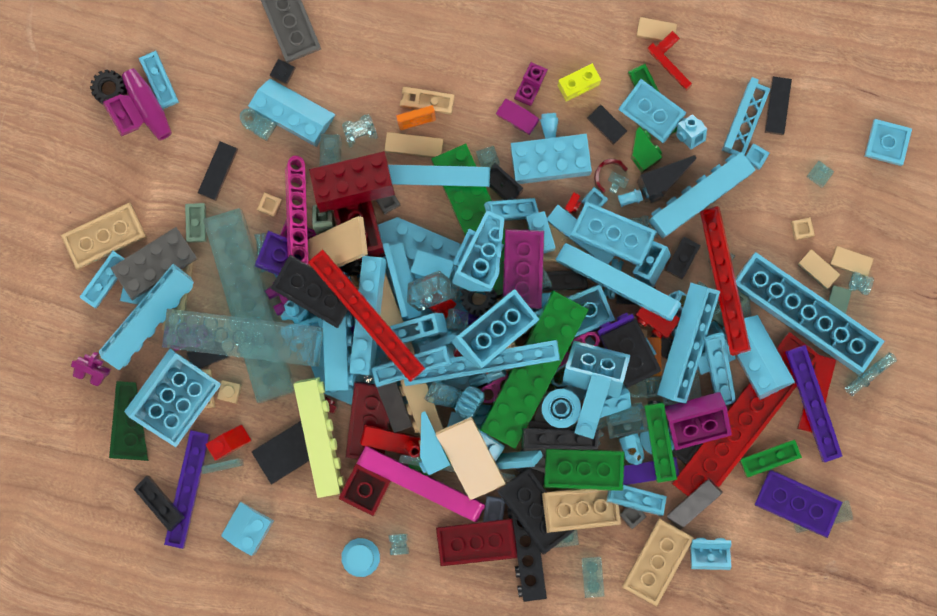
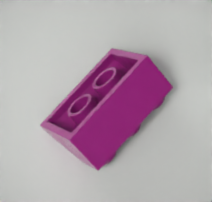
[665,392,732,450]

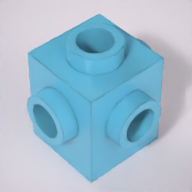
[676,114,707,149]

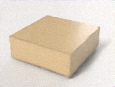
[257,192,283,218]
[791,217,815,241]

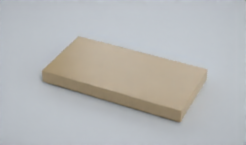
[61,202,146,270]
[308,216,368,267]
[436,417,506,500]
[542,489,621,533]
[622,519,694,607]

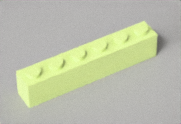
[293,377,345,498]

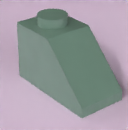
[312,205,335,235]

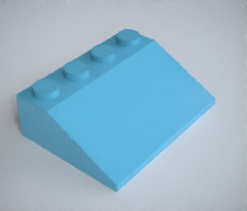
[124,348,221,447]

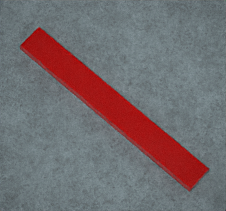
[700,206,751,356]
[308,249,426,382]

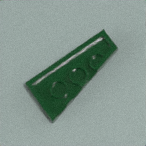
[109,381,149,461]

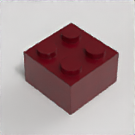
[339,464,392,516]

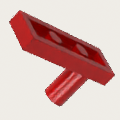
[647,31,692,91]
[360,425,421,458]

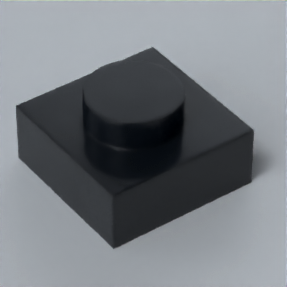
[270,59,296,85]

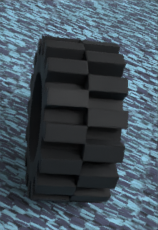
[90,70,127,105]
[460,288,498,316]

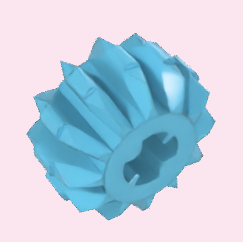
[455,386,485,419]

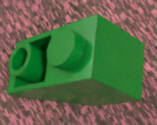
[631,127,662,174]

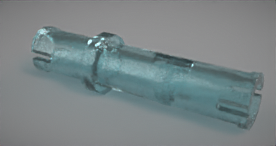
[844,352,897,397]

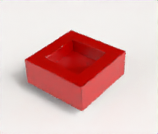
[564,192,582,214]

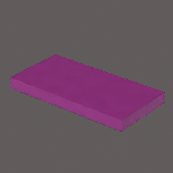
[503,229,544,309]

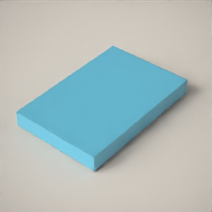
[618,79,687,143]

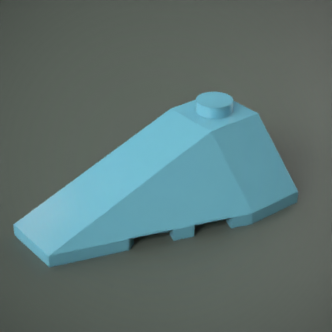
[453,211,504,292]

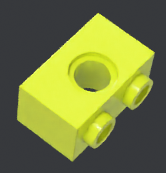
[558,63,601,102]

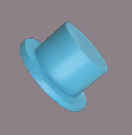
[542,389,581,428]
[342,538,380,577]

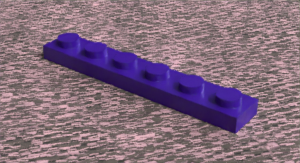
[785,345,843,463]
[164,430,211,549]

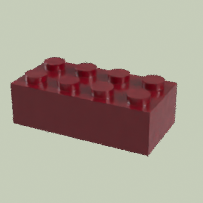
[309,151,395,213]
[334,201,386,263]

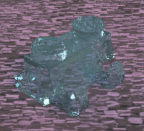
[342,115,378,147]

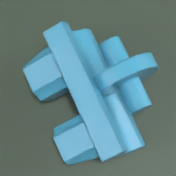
[281,300,309,323]

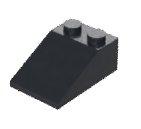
[637,155,697,204]

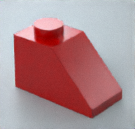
[205,424,252,461]

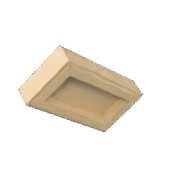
[636,17,677,42]
[830,246,874,277]
[798,249,840,289]

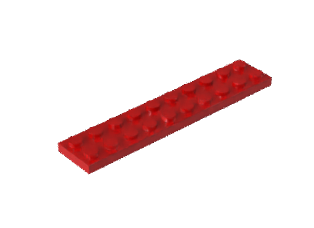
[671,332,820,496]

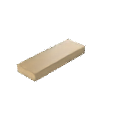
[385,132,443,158]

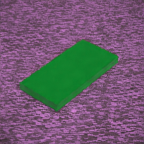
[544,449,624,491]

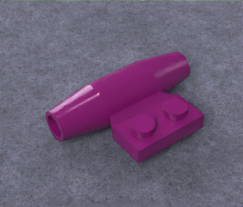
[103,68,172,141]

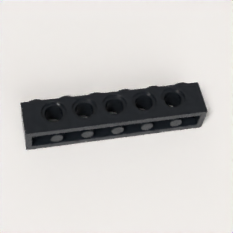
[507,507,547,602]

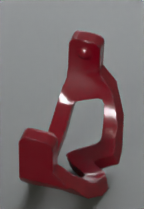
[594,159,628,193]

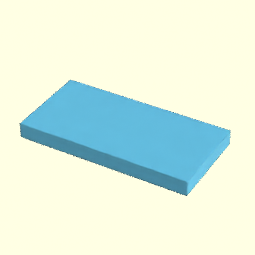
[570,201,657,267]

